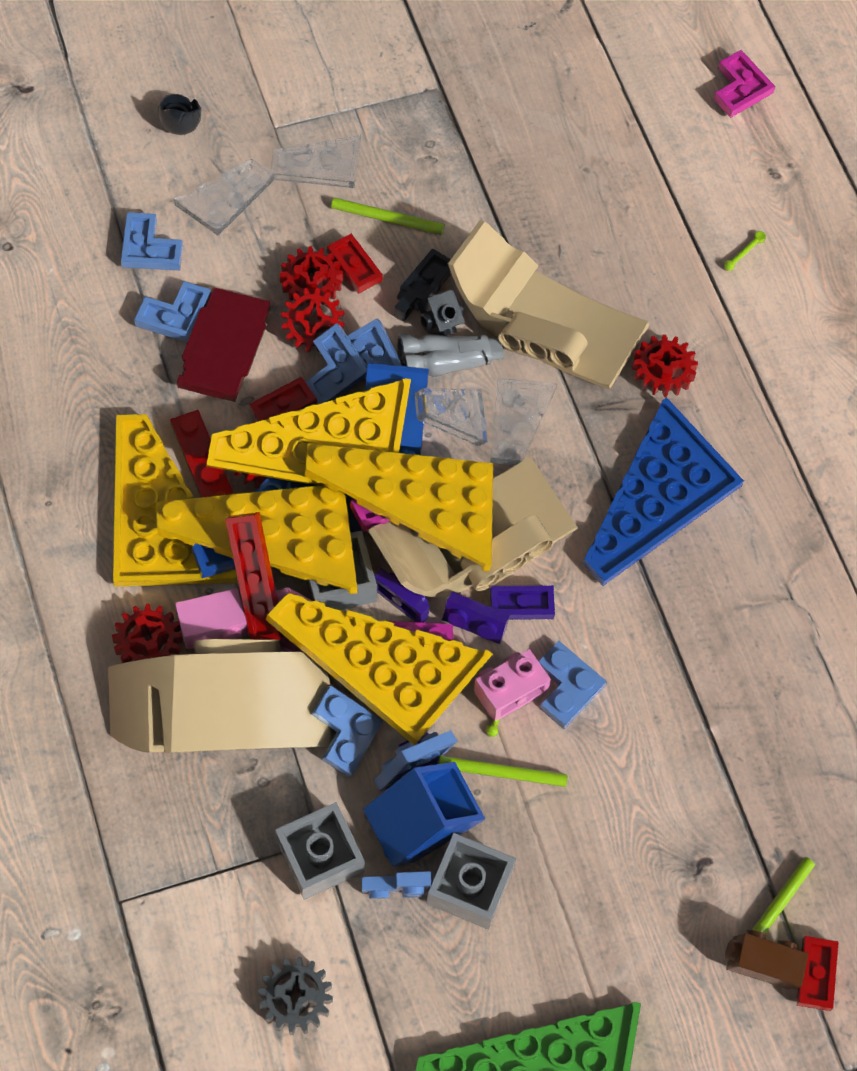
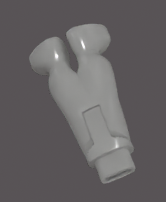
[397,333,504,377]

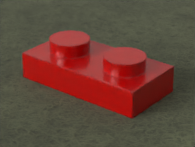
[327,233,383,294]
[249,377,317,422]
[796,936,839,1011]

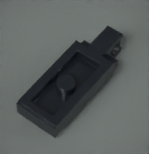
[394,249,451,321]

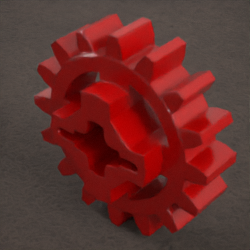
[279,246,343,306]
[281,287,345,353]
[632,334,698,397]
[112,604,183,663]

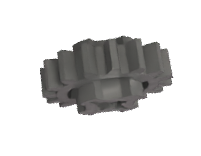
[258,957,333,1035]

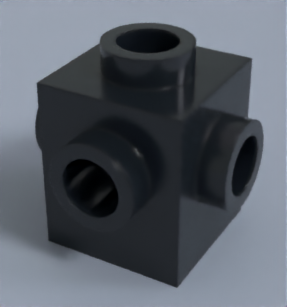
[416,289,465,336]

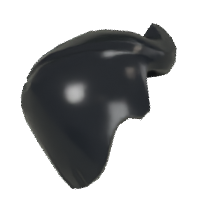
[158,94,202,135]

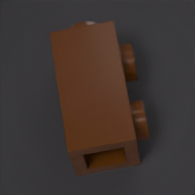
[725,930,809,990]

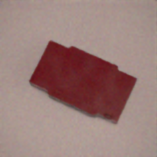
[177,287,271,402]

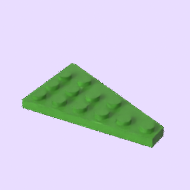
[416,1002,641,1071]

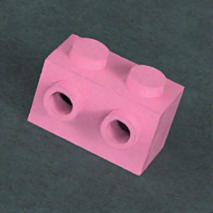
[175,588,248,649]
[474,649,551,721]

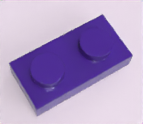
[374,568,430,623]
[490,585,555,620]
[442,592,510,644]

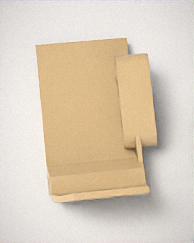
[448,220,649,389]
[368,456,578,598]
[108,639,331,753]

